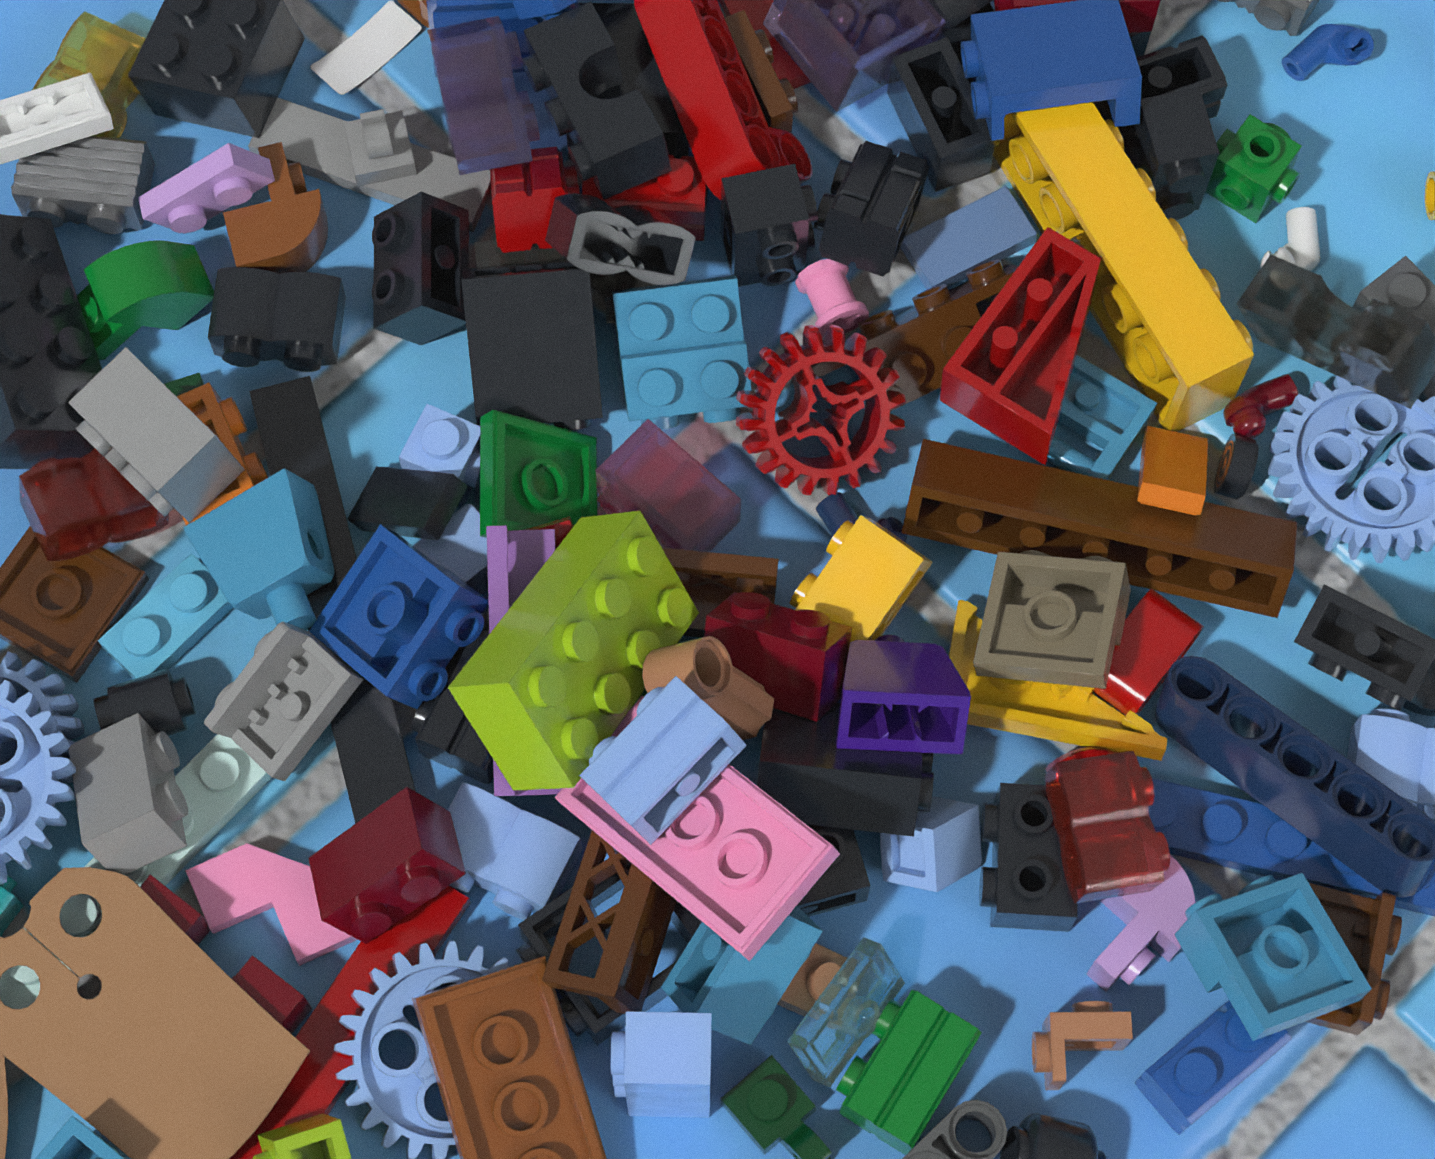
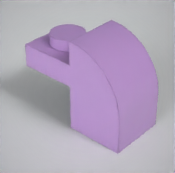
[1086,829,1195,992]

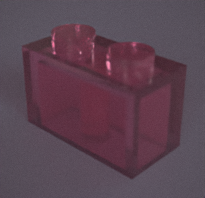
[596,419,741,552]

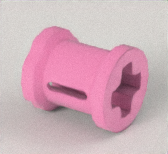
[795,259,869,338]

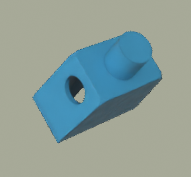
[183,468,335,630]

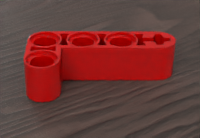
[634,0,813,200]

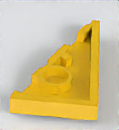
[948,600,1167,761]

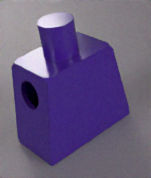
[836,634,971,755]

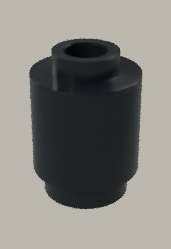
[93,668,196,736]

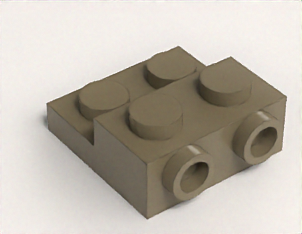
[973,550,1131,689]

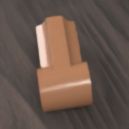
[642,636,774,740]

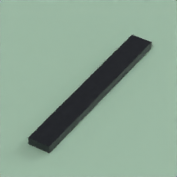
[249,376,416,824]

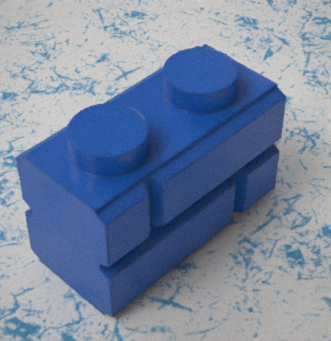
[1134,1000,1292,1135]

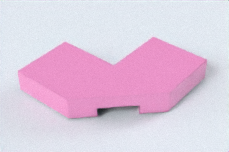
[185,843,358,966]

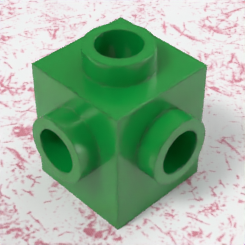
[1205,114,1302,224]

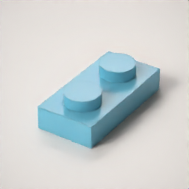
[98,553,233,679]

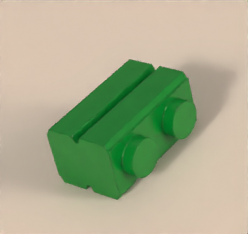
[836,990,982,1155]

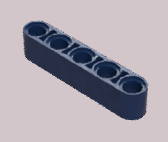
[1155,656,1435,897]

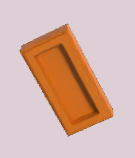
[1137,426,1208,516]

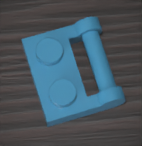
[990,355,1157,480]

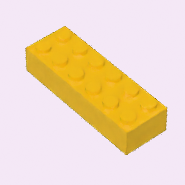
[993,102,1254,432]

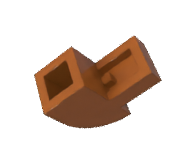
[223,142,328,274]

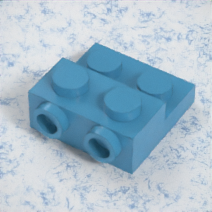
[612,276,752,431]
[1174,873,1372,1041]

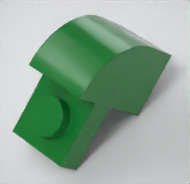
[77,240,214,360]

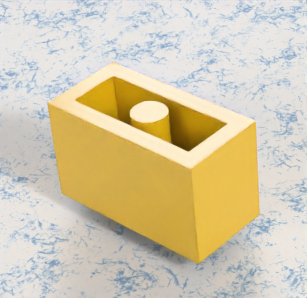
[789,515,933,642]

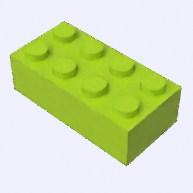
[448,510,699,791]

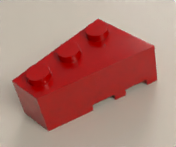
[940,227,1101,465]

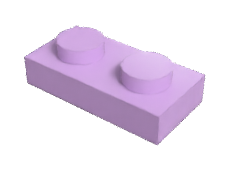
[138,143,275,234]

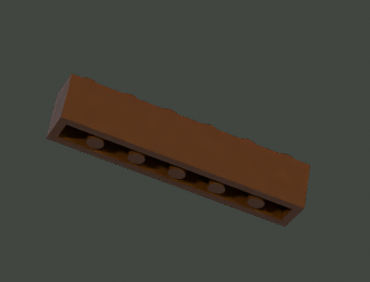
[901,439,1297,618]

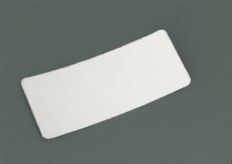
[310,0,422,95]

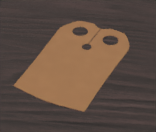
[0,867,310,1159]

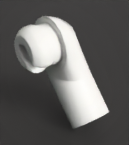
[1261,207,1320,288]

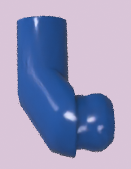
[1281,24,1374,81]

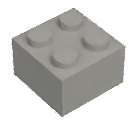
[68,347,245,523]

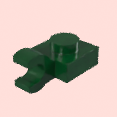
[720,1055,832,1159]

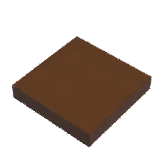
[0,511,149,683]

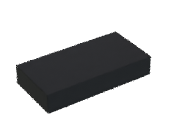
[347,466,467,540]

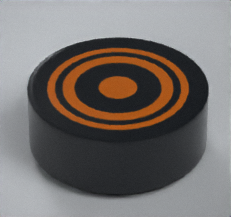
[1214,434,1259,500]

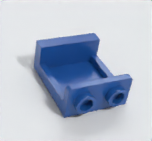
[961,0,1142,141]

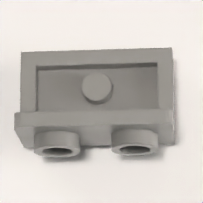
[204,622,363,781]

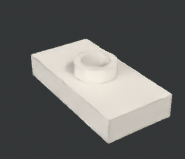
[0,72,114,165]

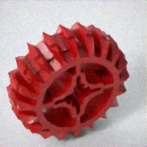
[736,325,906,495]

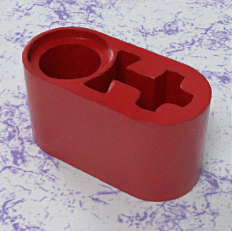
[1094,588,1204,715]

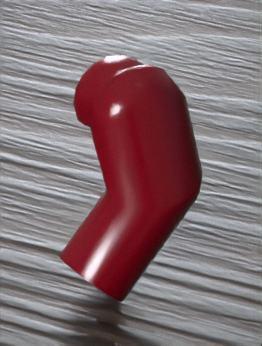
[1223,374,1298,439]

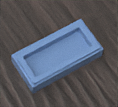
[900,186,1037,289]

